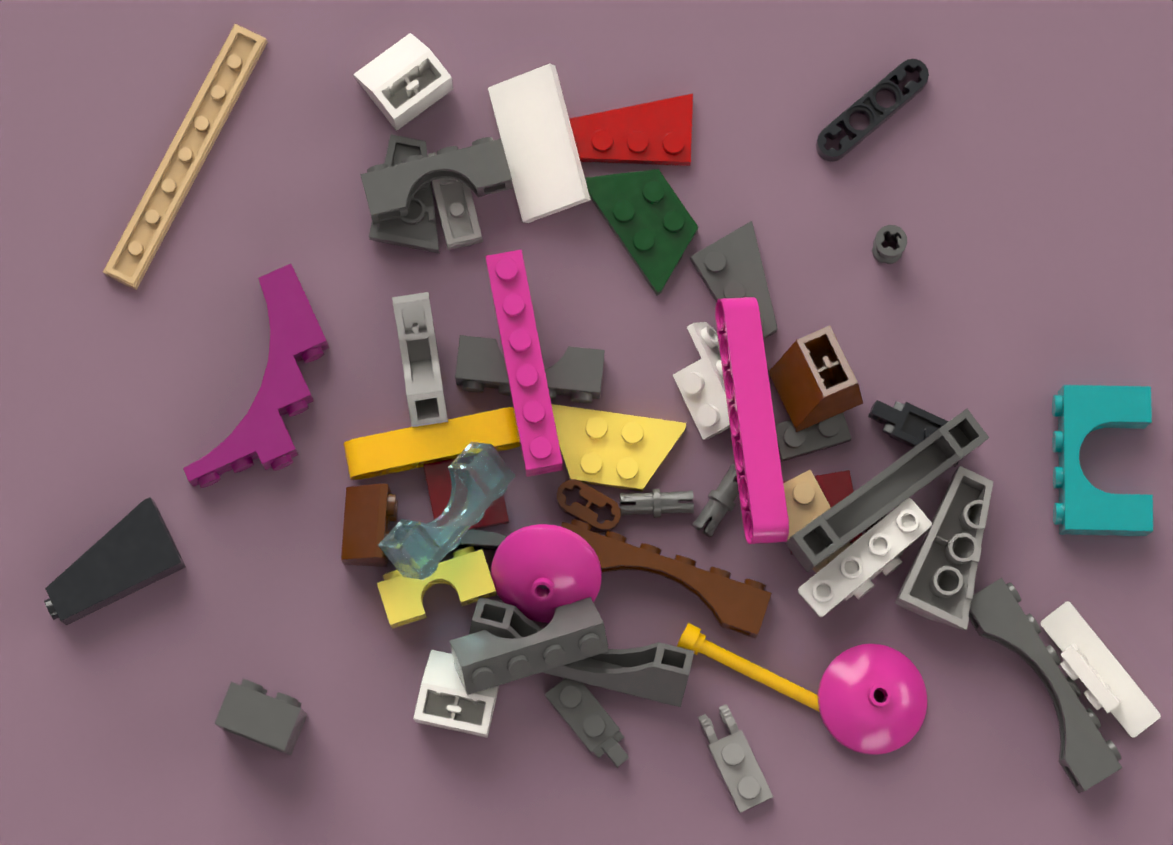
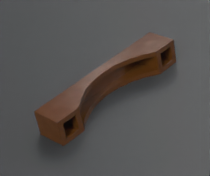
[561,519,772,639]

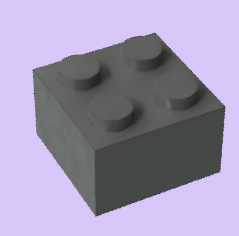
[214,679,308,756]

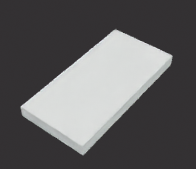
[488,63,590,223]

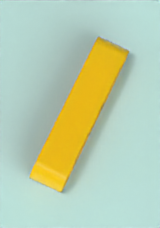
[343,407,521,480]

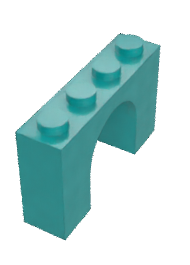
[1052,385,1153,536]

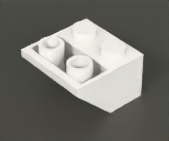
[353,33,453,131]
[413,650,499,738]

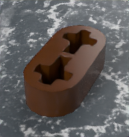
[556,479,621,532]

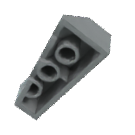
[895,466,994,631]

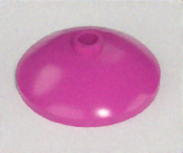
[491,524,602,623]
[818,644,927,755]

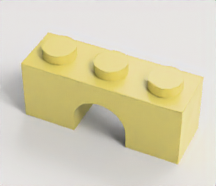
[377,547,497,629]

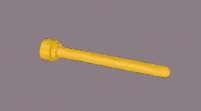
[676,623,819,712]

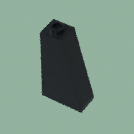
[44,497,186,625]

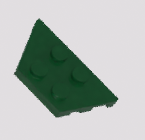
[585,169,698,295]

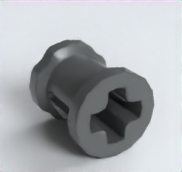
[872,225,907,264]

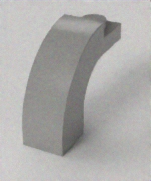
[392,292,448,427]

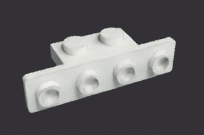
[673,322,730,440]
[798,498,932,617]
[1041,601,1161,738]

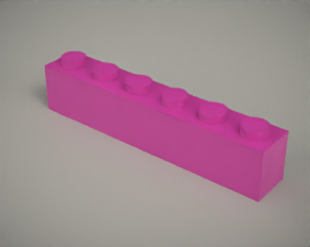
[485,249,563,477]

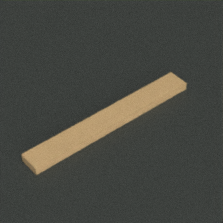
[103,24,268,290]

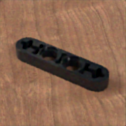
[816,59,929,162]

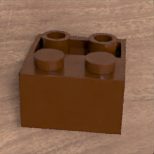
[768,325,864,432]
[341,483,398,567]

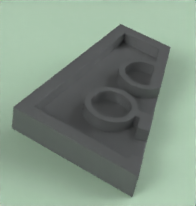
[369,134,440,254]
[690,221,778,340]

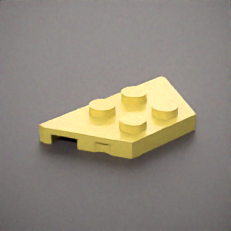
[551,404,686,492]

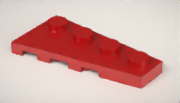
[569,93,693,166]

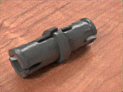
[692,464,739,537]
[620,489,694,518]

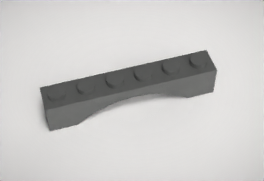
[785,409,989,572]
[969,578,1122,793]
[469,597,694,707]

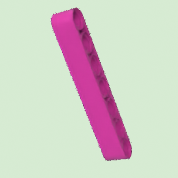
[715,297,789,544]

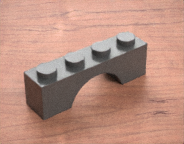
[360,137,513,224]
[455,335,605,404]
[450,597,609,695]

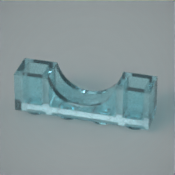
[378,442,516,580]

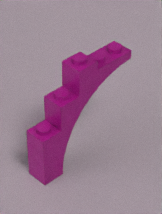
[183,263,329,488]

